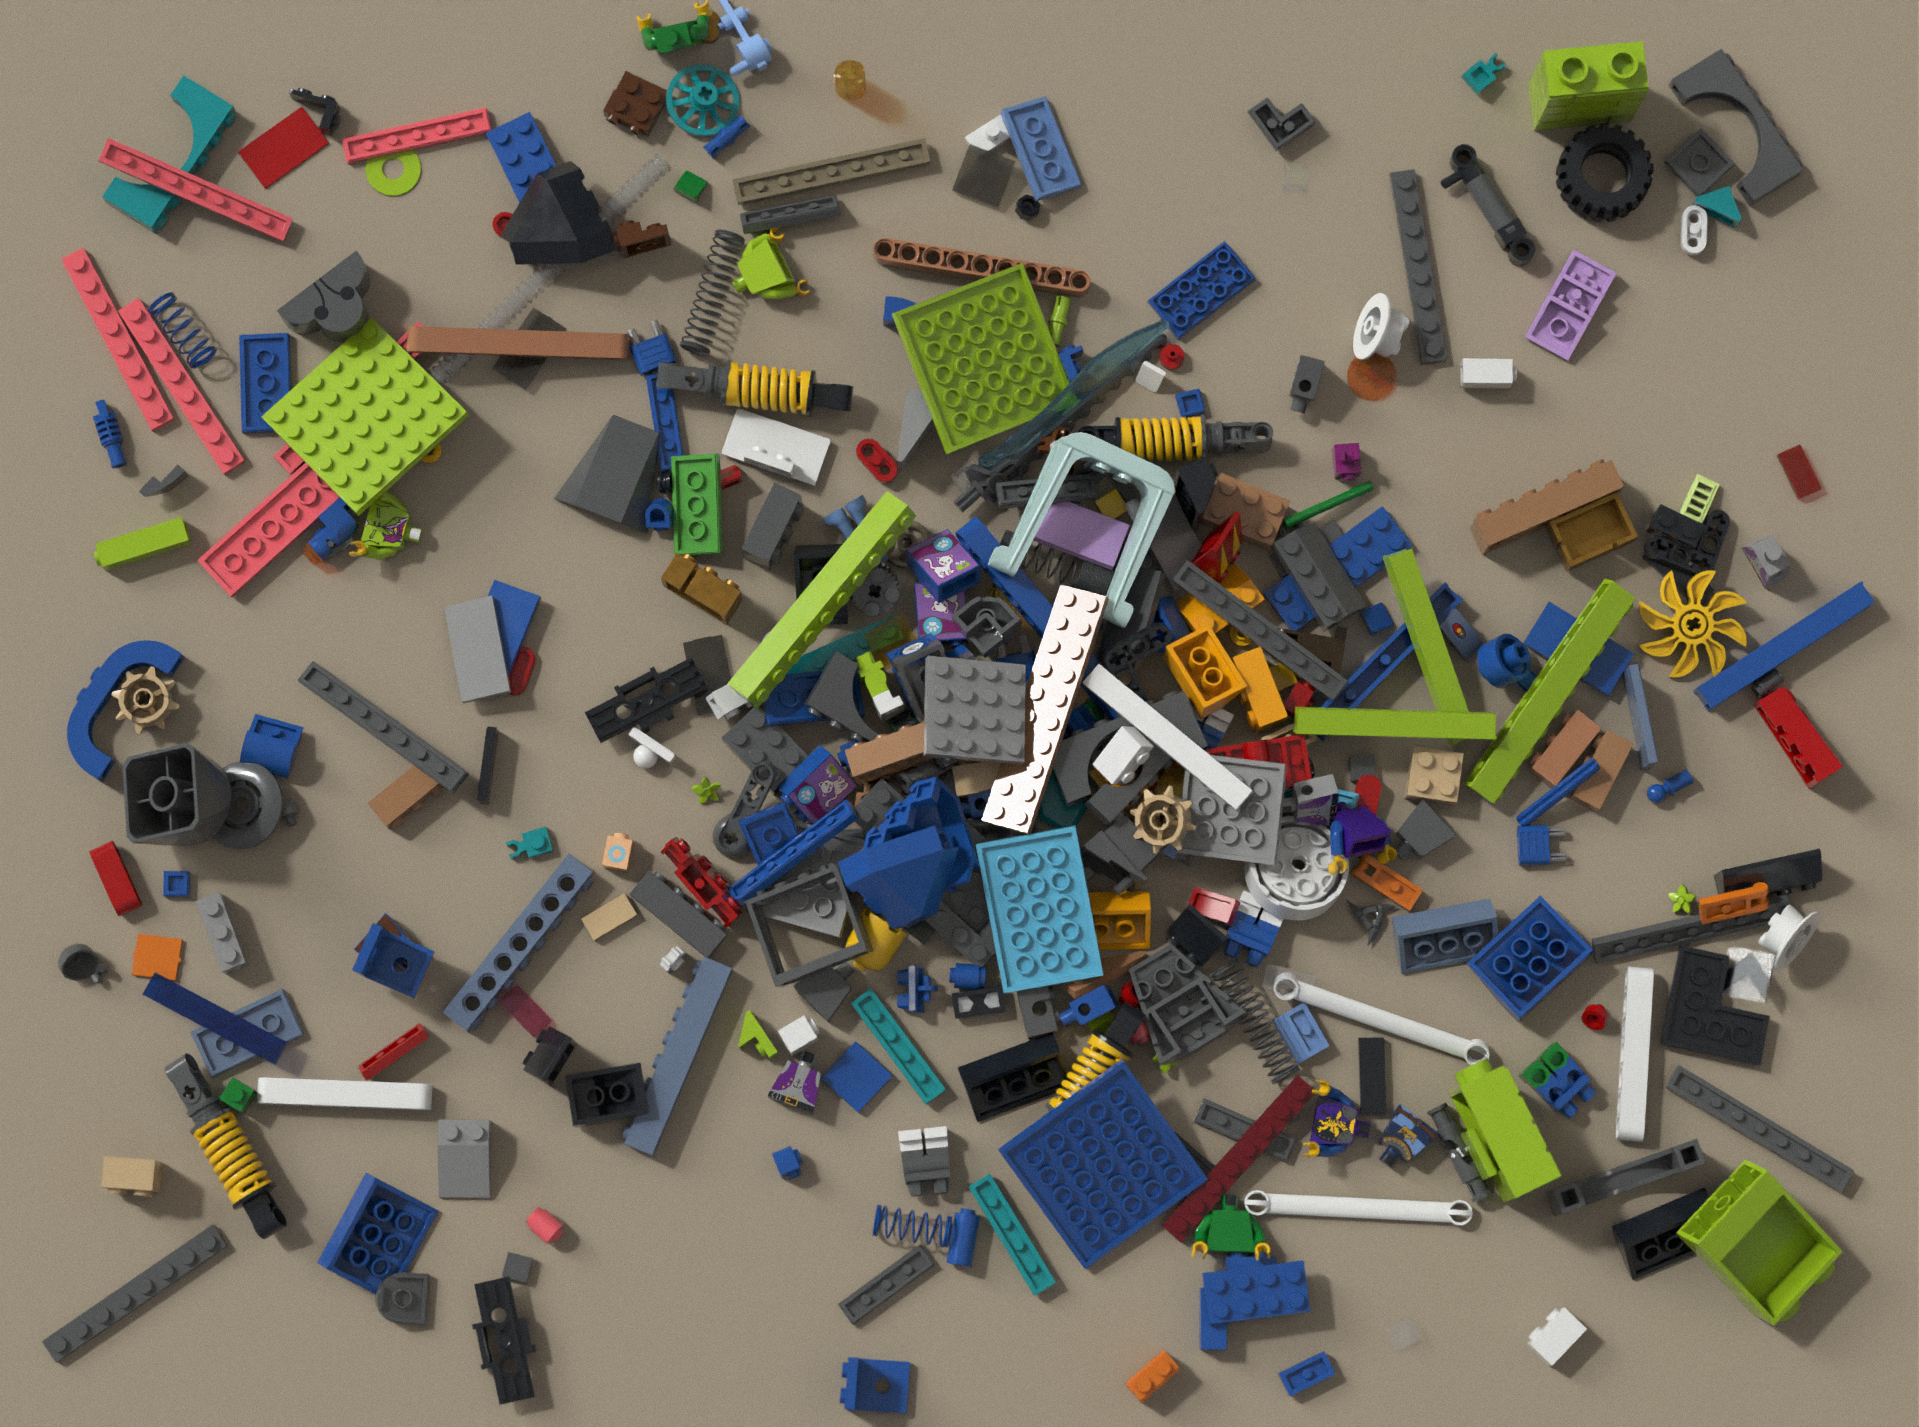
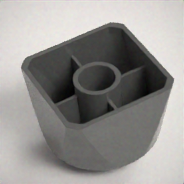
[122,743,231,846]

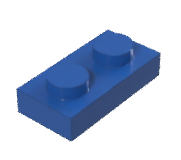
[1278,1351,1335,1397]

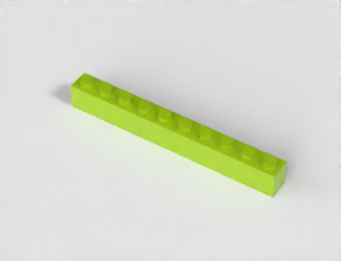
[727,491,916,709]
[1463,579,1636,804]

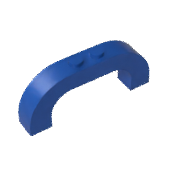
[67,640,185,782]

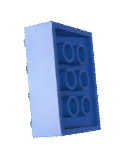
[1467,896,1593,1023]
[317,1173,438,1294]

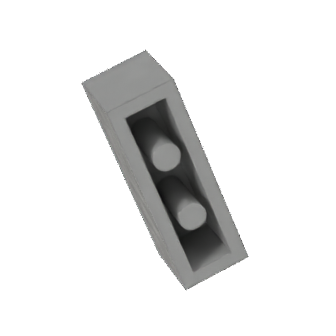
[196,892,249,974]

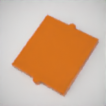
[132,934,183,981]

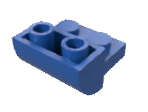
[240,714,303,779]

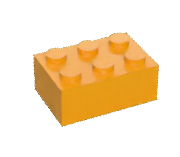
[1231,647,1288,734]

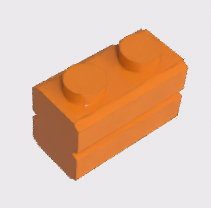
[1124,1350,1180,1403]

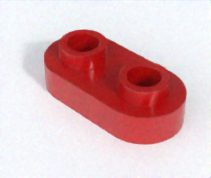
[856,439,897,483]

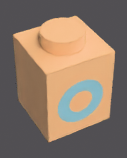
[602,833,634,872]

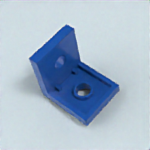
[352,923,435,999]
[840,1357,910,1413]

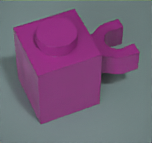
[1332,443,1361,482]

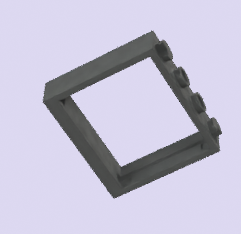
[745,862,874,987]

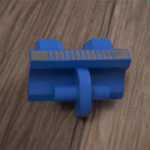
[897,965,938,1013]

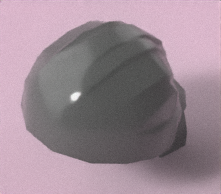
[58,944,109,983]

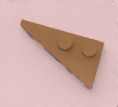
[1058,951,1147,999]

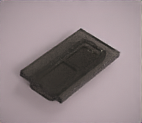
[492,307,567,390]
[683,635,731,716]

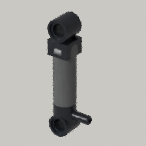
[1440,144,1535,267]

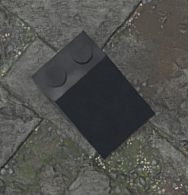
[794,544,848,625]
[1166,904,1227,967]
[522,1026,577,1087]
[565,1063,649,1128]

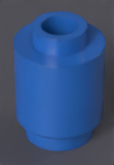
[949,963,986,990]

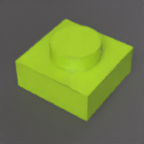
[1087,1011,1114,1034]

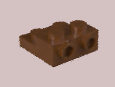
[603,71,667,137]
[612,220,671,258]

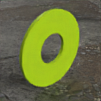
[365,150,421,196]

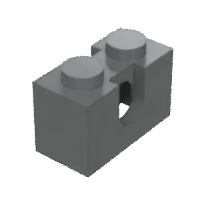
[1016,986,1061,1039]

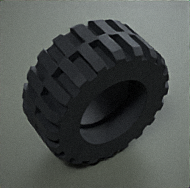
[1556,123,1654,222]

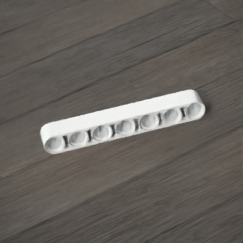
[1616,966,1654,1142]
[257,1078,433,1110]

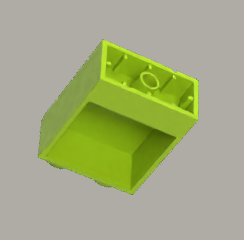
[1528,41,1649,131]
[1449,1058,1561,1203]
[1676,1159,1843,1326]

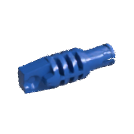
[93,399,127,469]

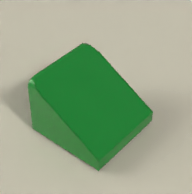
[674,170,708,203]

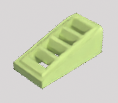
[1679,474,1720,523]

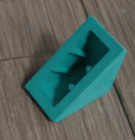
[1691,186,1741,228]

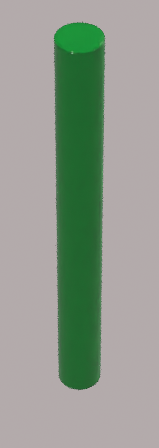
[1283,481,1374,528]

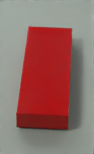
[358,1023,429,1081]

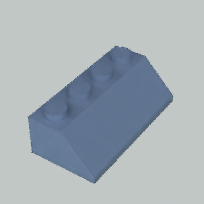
[1392,898,1498,974]

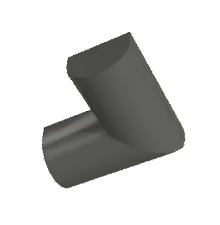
[1247,97,1316,151]

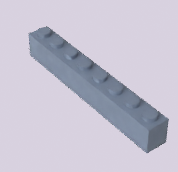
[622,957,733,1156]

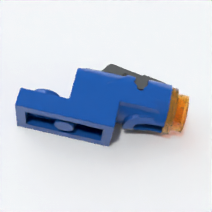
[302,497,359,566]

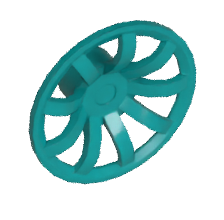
[666,64,739,136]

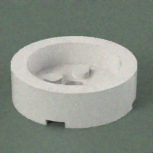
[1244,816,1349,921]

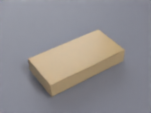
[581,893,638,941]

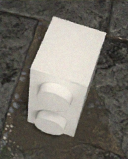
[1093,726,1154,785]
[778,1016,819,1056]
[1527,1307,1587,1366]

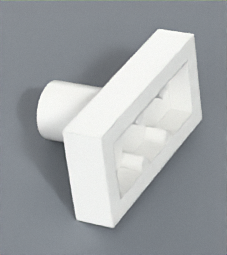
[965,115,1010,159]

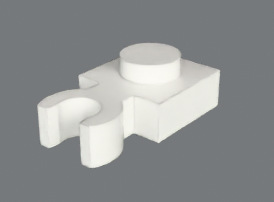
[660,946,685,973]

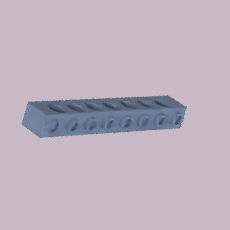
[443,854,594,1033]

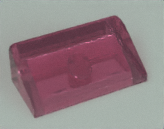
[498,985,552,1038]

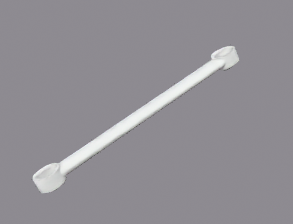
[1273,972,1490,1065]
[1244,1190,1473,1226]

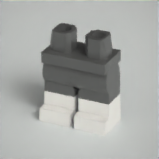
[898,1126,951,1197]

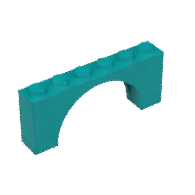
[102,75,236,233]

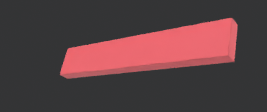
[342,107,491,164]

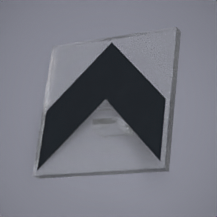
[1722,946,1776,1003]

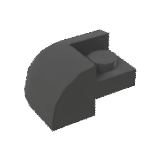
[951,596,1022,658]

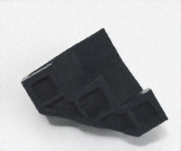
[501,161,616,265]

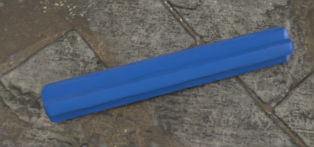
[1516,758,1601,826]

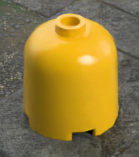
[845,908,908,972]

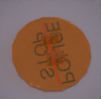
[1347,353,1396,400]

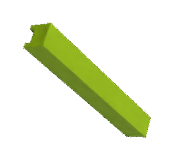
[1382,549,1469,745]
[1293,707,1497,739]

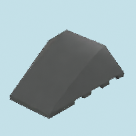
[554,415,660,534]
[1128,944,1246,1066]

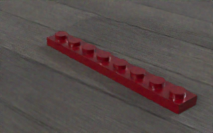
[1162,1075,1314,1243]

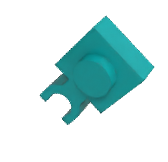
[1461,53,1506,95]
[506,826,553,859]

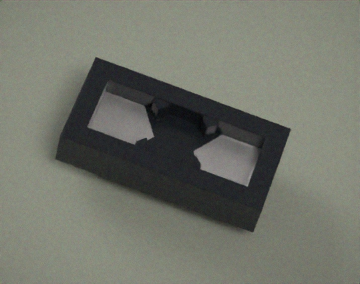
[952,986,1005,1019]

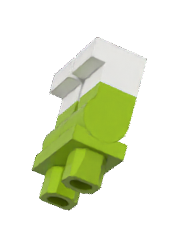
[857,651,904,723]

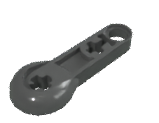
[712,761,777,858]

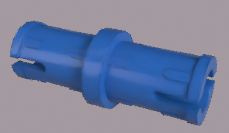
[703,115,750,159]

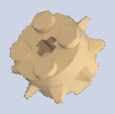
[111,666,180,734]
[1130,786,1196,854]

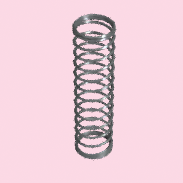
[679,229,745,356]
[1211,959,1300,1084]

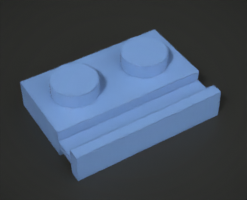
[1273,1003,1329,1064]

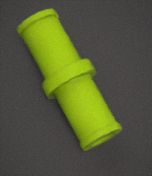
[1048,296,1072,348]

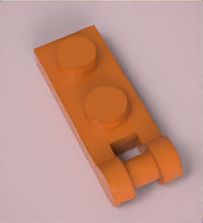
[1350,854,1423,912]
[1698,882,1769,924]

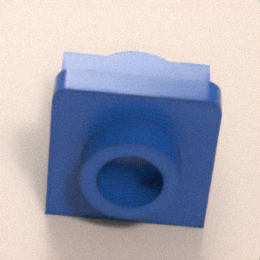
[1059,345,1083,386]

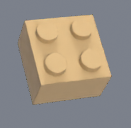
[1404,746,1464,806]
[101,1156,163,1197]

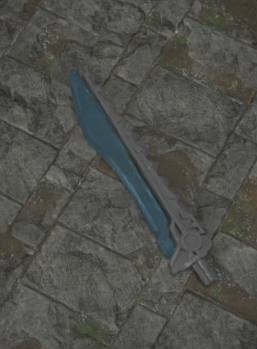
[954,319,1170,513]

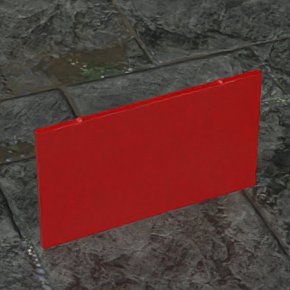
[238,106,329,189]

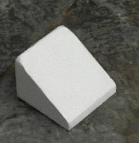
[1135,361,1166,393]

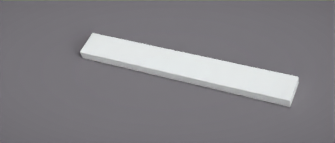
[1082,664,1253,811]

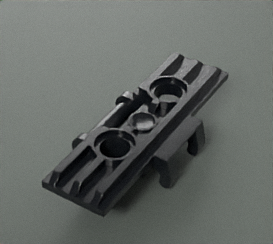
[585,657,708,743]
[472,1276,536,1405]

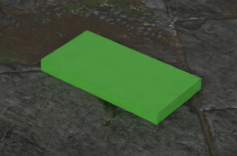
[671,453,723,556]

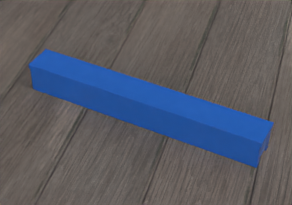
[1693,581,1875,711]
[1315,582,1463,742]

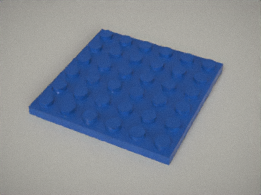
[998,1059,1208,1269]

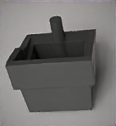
[1080,815,1159,896]

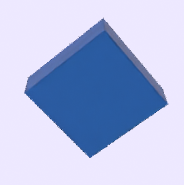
[1175,389,1206,418]
[163,871,190,897]

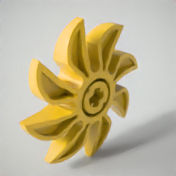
[1639,570,1747,678]

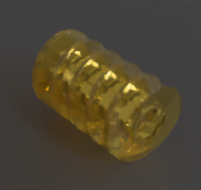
[834,60,866,100]

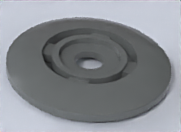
[213,762,284,849]

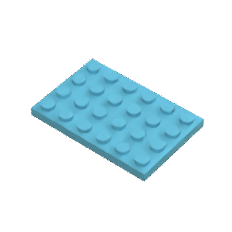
[976,825,1104,993]

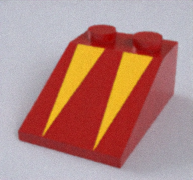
[1191,511,1242,583]

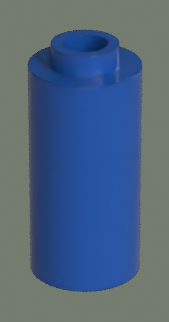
[947,1208,980,1267]

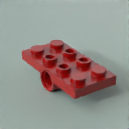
[1204,734,1312,788]

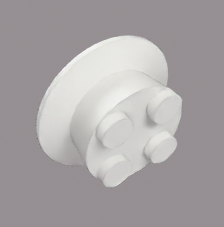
[1353,293,1409,360]
[1758,904,1820,970]

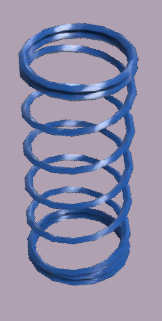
[148,292,217,369]
[872,1204,952,1248]

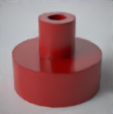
[1159,344,1185,370]
[1119,981,1140,1008]
[1581,1004,1609,1030]

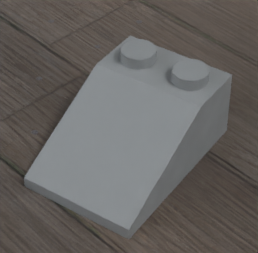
[897,388,934,471]
[438,1120,492,1198]

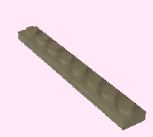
[733,138,930,205]

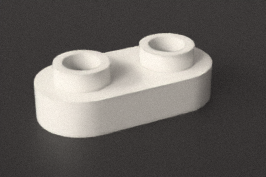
[1680,205,1707,255]

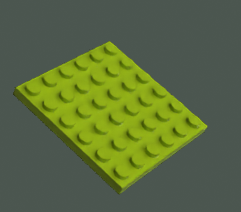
[892,263,1076,454]
[261,318,469,516]

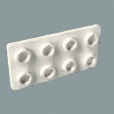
[722,408,830,486]

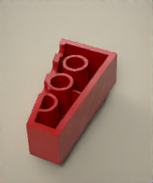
[1754,686,1843,789]

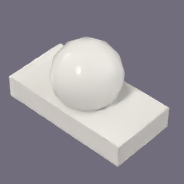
[628,727,676,769]

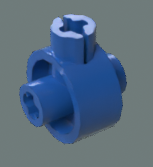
[1477,633,1537,692]

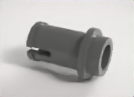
[1751,668,1784,699]

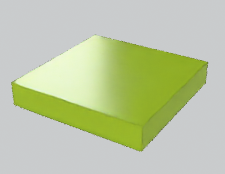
[1460,1128,1497,1180]

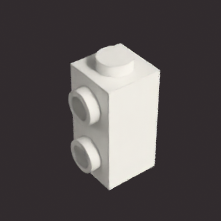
[1460,358,1517,389]
[706,684,753,720]

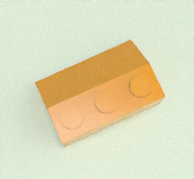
[1176,563,1265,635]
[1163,624,1247,719]
[1088,891,1151,950]

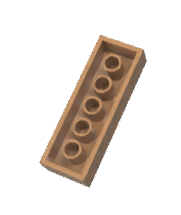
[1470,459,1624,555]

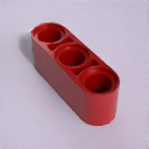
[89,840,142,917]

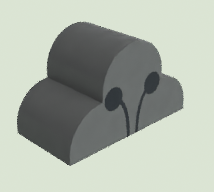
[277,251,370,343]

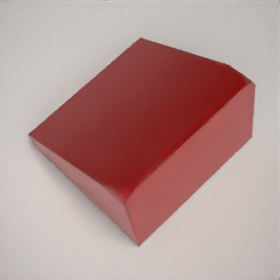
[721,465,743,490]

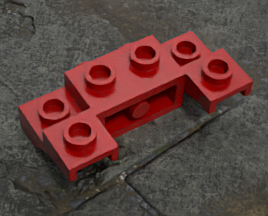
[661,837,742,928]

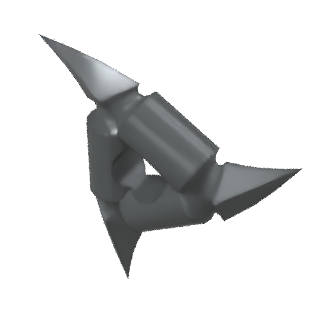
[1348,901,1397,946]

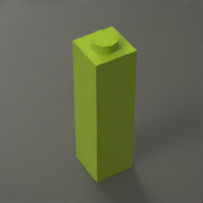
[93,517,192,571]

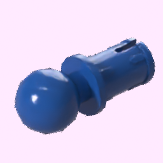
[1647,769,1694,803]

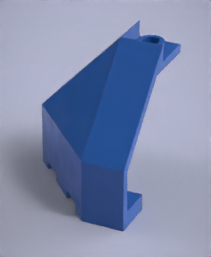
[863,777,980,893]
[838,826,959,929]

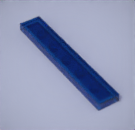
[143,972,288,1065]

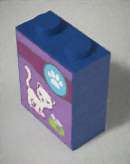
[906,529,981,603]
[914,583,968,648]
[777,745,858,825]

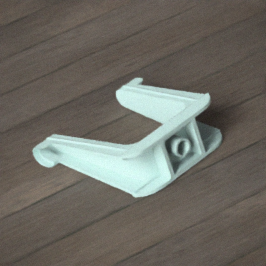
[988,432,1175,628]

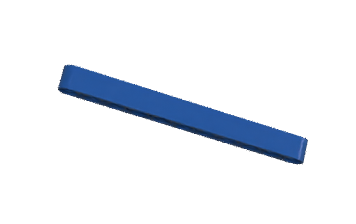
[955,517,1141,733]

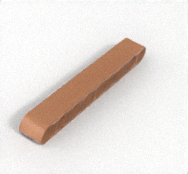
[873,238,1091,297]
[407,326,629,360]

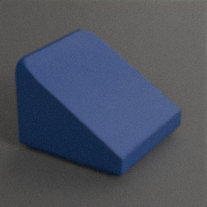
[1360,602,1393,636]

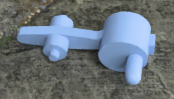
[718,0,773,76]

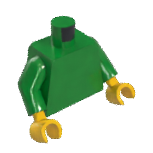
[637,0,713,54]
[1191,1195,1270,1261]

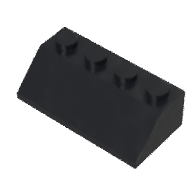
[1174,457,1218,532]
[1713,848,1822,900]
[957,1032,1070,1122]
[1612,1187,1710,1280]

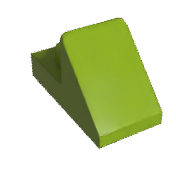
[738,1010,778,1059]

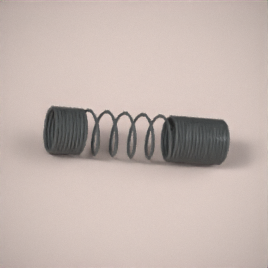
[1000,529,1115,596]

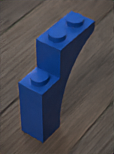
[1199,1252,1277,1350]

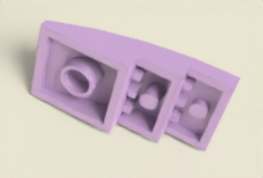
[1525,249,1617,360]

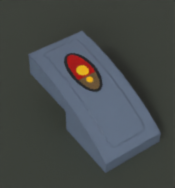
[1438,608,1483,661]

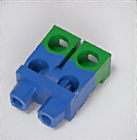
[1518,1042,1596,1119]

